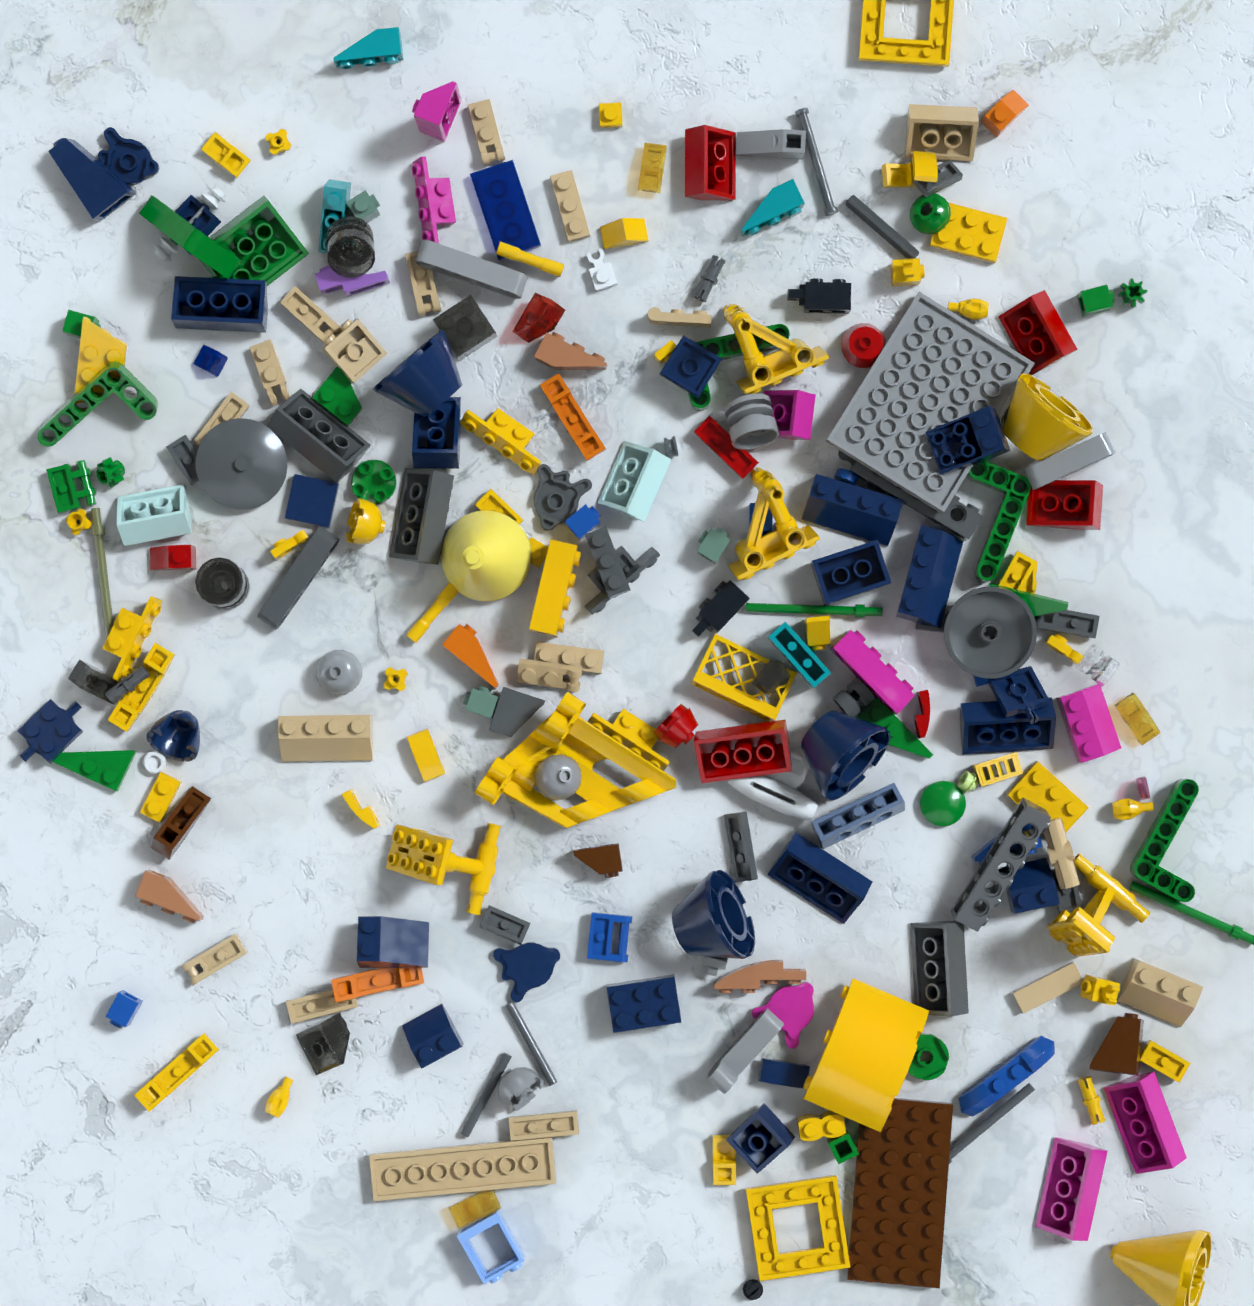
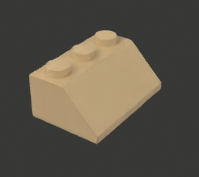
[905,104,979,161]
[1117,958,1203,1027]

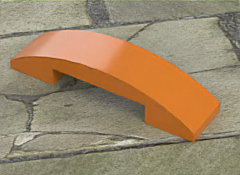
[540,373,606,461]
[331,968,424,1003]

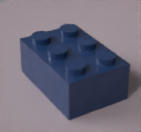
[810,539,892,605]
[606,974,682,1033]

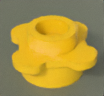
[266,129,291,155]
[66,509,92,535]
[384,667,408,691]

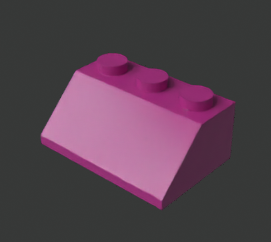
[412,81,462,142]
[1056,683,1121,763]

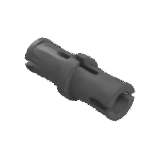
[693,255,726,302]
[105,665,150,704]

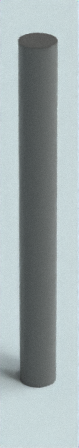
[506,1001,558,1086]
[461,1052,512,1137]

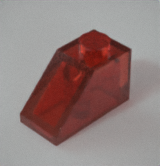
[512,293,565,343]

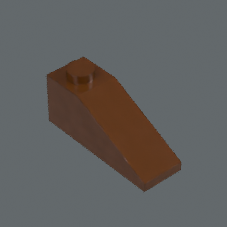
[151,786,211,860]

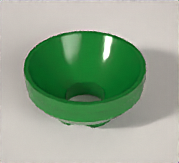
[909,193,951,235]

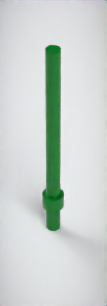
[746,603,883,618]
[1129,881,1254,945]

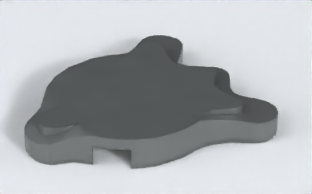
[534,464,592,531]

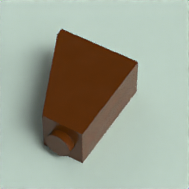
[1090,1013,1144,1076]

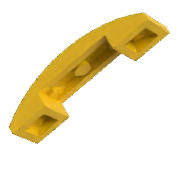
[108,642,175,732]
[134,1033,219,1112]

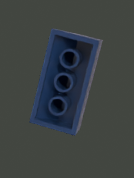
[171,276,268,333]
[801,474,904,546]
[896,525,963,628]
[960,697,1056,755]
[767,832,873,924]

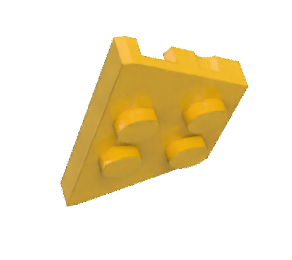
[74,317,127,404]

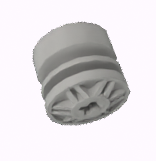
[724,393,779,450]

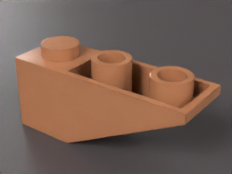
[534,332,607,370]
[135,869,204,923]

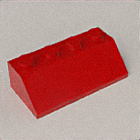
[693,719,792,783]

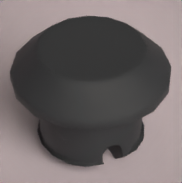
[743,1279,763,1300]

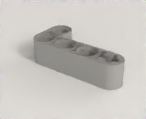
[1024,432,1116,490]
[707,1008,784,1094]

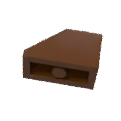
[573,843,623,878]

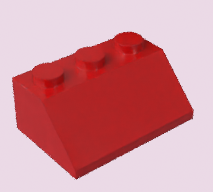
[685,125,736,200]
[998,290,1078,376]

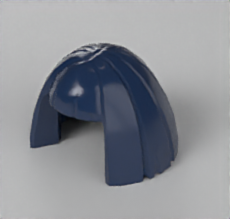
[146,710,200,762]

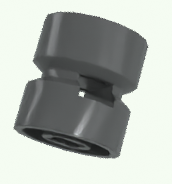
[832,677,876,717]

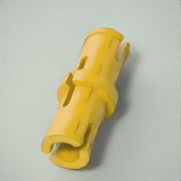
[1077,1076,1106,1125]

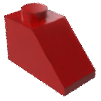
[150,545,196,570]

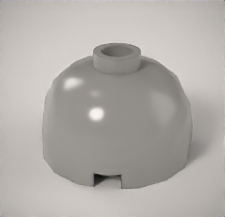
[317,650,362,695]
[534,754,582,801]
[498,1067,544,1113]

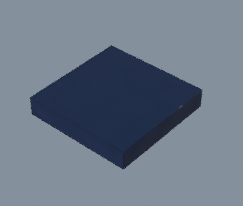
[659,335,722,398]
[285,474,339,528]

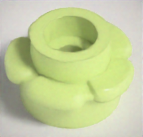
[958,771,978,793]

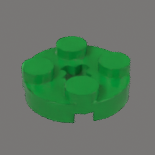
[908,1033,949,1080]

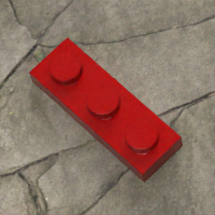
[694,415,759,479]

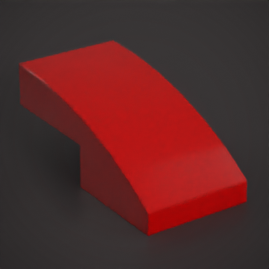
[913,690,930,738]

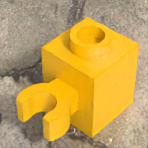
[890,258,925,287]
[1080,974,1120,1006]

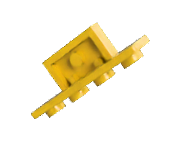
[460,408,541,475]
[102,596,162,682]
[588,708,670,771]

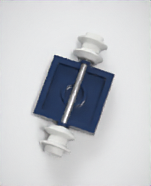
[153,186,226,261]

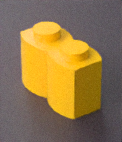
[796,1111,846,1141]

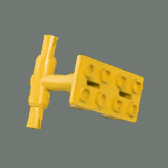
[723,303,829,394]
[728,467,820,580]
[386,823,501,915]
[1046,853,1150,957]

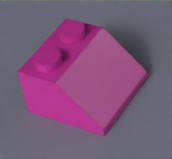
[764,390,816,440]

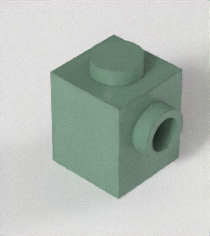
[347,190,380,227]
[696,527,731,564]
[463,685,500,718]

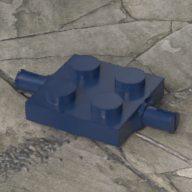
[988,666,1050,724]
[18,699,83,764]

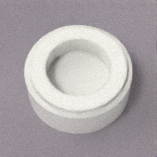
[143,751,167,774]

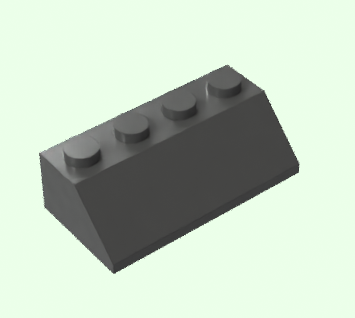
[267,389,371,483]
[389,468,454,565]
[910,921,969,1017]

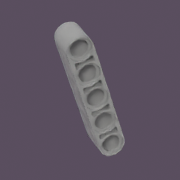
[415,240,528,299]

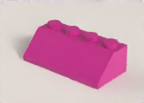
[830,630,915,714]
[1103,1072,1187,1174]
[1035,1137,1108,1241]

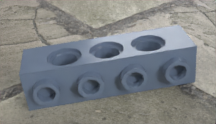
[812,783,905,849]

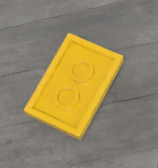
[929,202,1007,263]
[1006,761,1089,832]

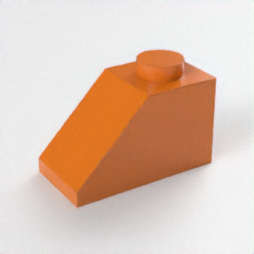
[981,90,1029,137]

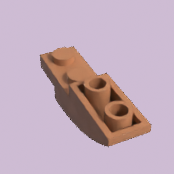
[714,959,806,993]

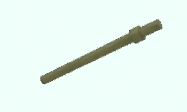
[91,508,114,639]

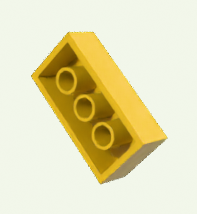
[529,539,581,637]

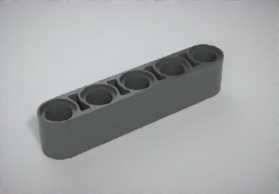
[257,526,340,630]

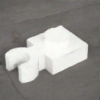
[587,248,618,292]

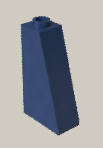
[48,138,136,220]

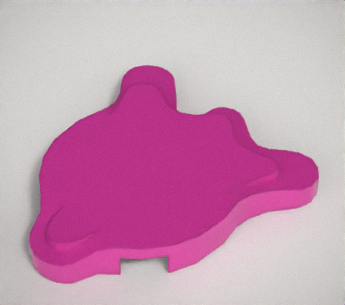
[752,982,814,1049]

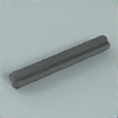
[845,195,919,259]

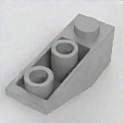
[735,129,806,160]

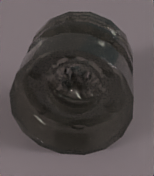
[326,216,375,278]
[195,557,250,610]

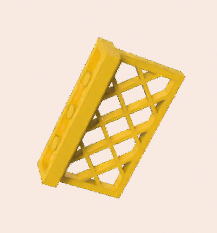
[691,634,797,722]

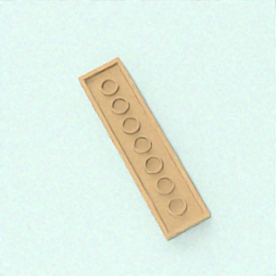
[369,1137,556,1201]

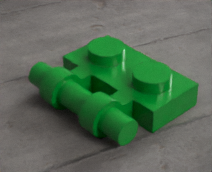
[46,460,96,514]

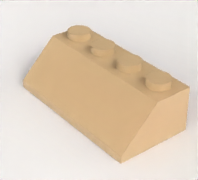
[278,715,373,762]

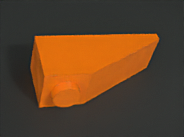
[442,623,499,689]

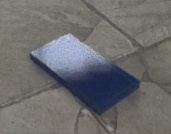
[470,160,541,261]

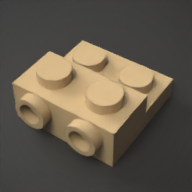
[321,319,388,383]

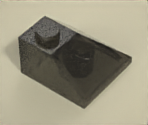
[296,1013,350,1075]

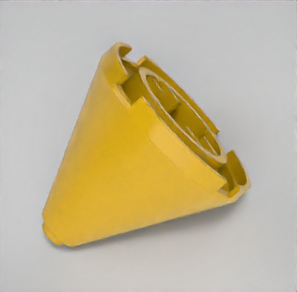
[1110,1230,1212,1306]

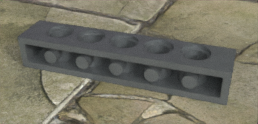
[849,460,983,540]
[951,798,1051,932]

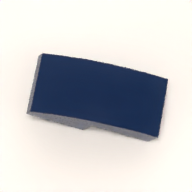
[758,1058,810,1089]

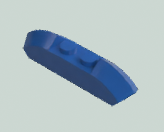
[958,1036,1055,1117]

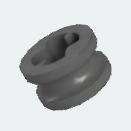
[664,436,678,458]

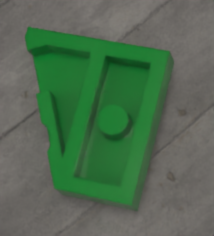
[312,366,363,426]

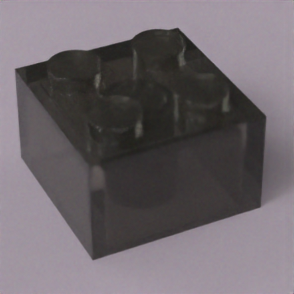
[433,295,497,361]

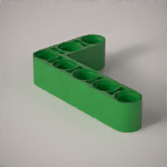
[139,195,242,279]
[688,324,790,411]
[37,361,158,447]
[967,461,1031,582]
[1130,779,1199,902]

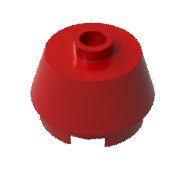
[841,323,886,368]
[654,704,699,749]

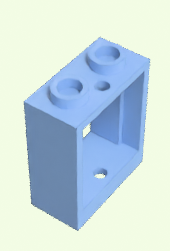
[457,1209,525,1284]

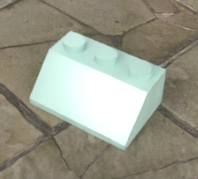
[598,441,671,522]
[117,484,191,546]

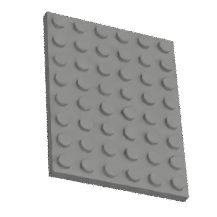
[825,292,1035,514]

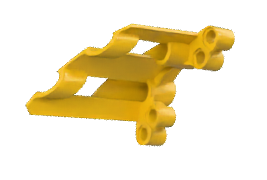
[474,691,676,828]

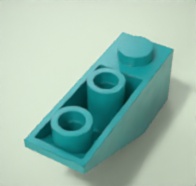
[333,27,404,69]
[318,179,351,255]
[741,179,805,237]

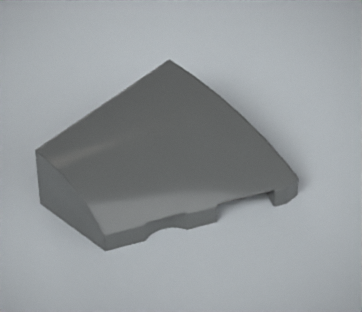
[489,687,545,737]

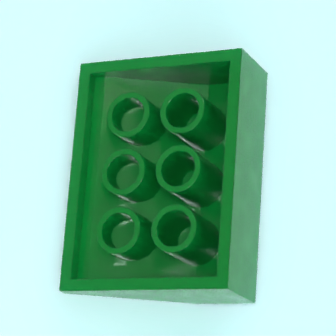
[200,196,309,286]

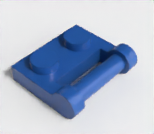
[587,912,633,962]

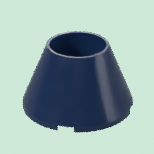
[373,329,463,417]
[801,711,891,801]
[672,870,755,959]

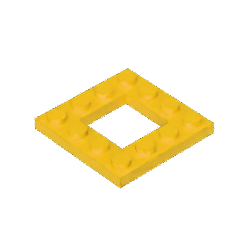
[858,0,954,67]
[746,1175,850,1281]

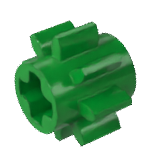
[1117,278,1148,308]
[96,457,125,487]

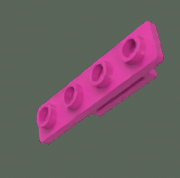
[411,156,456,243]

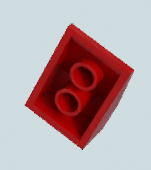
[1026,480,1103,530]

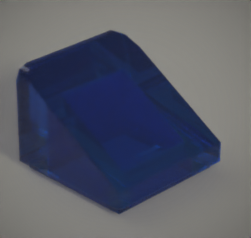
[193,345,228,377]

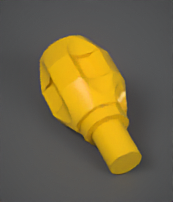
[947,298,989,320]
[1112,798,1154,821]
[264,1076,294,1118]

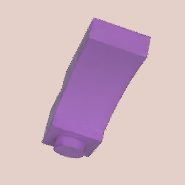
[315,266,390,297]

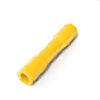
[496,241,564,277]
[406,582,459,643]

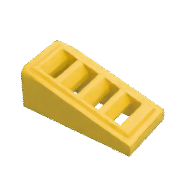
[972,752,1023,787]

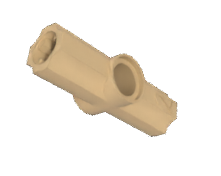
[1044,817,1080,889]

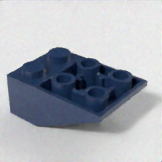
[925,406,1011,475]

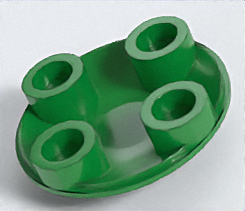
[351,460,396,505]
[920,781,966,826]

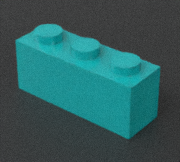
[767,621,831,689]

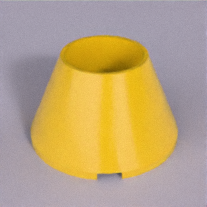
[1003,373,1094,461]

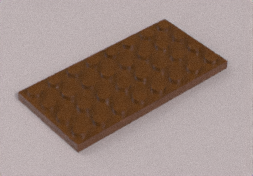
[847,1098,953,1289]

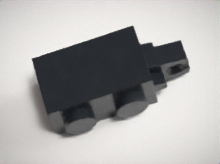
[787,278,851,314]
[692,580,750,637]

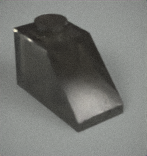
[68,659,119,705]

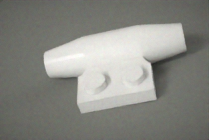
[728,752,818,821]

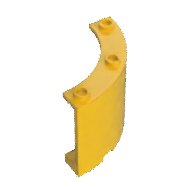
[803,978,929,1132]

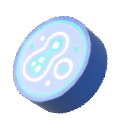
[834,468,858,485]

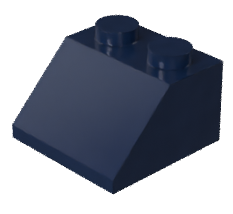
[1001,858,1060,914]
[402,1004,464,1069]
[726,1103,795,1174]

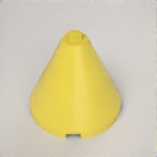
[441,511,532,601]

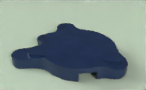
[98,127,159,185]
[493,942,560,1002]

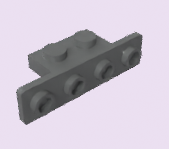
[584,546,660,615]

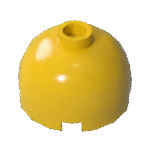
[346,498,385,545]

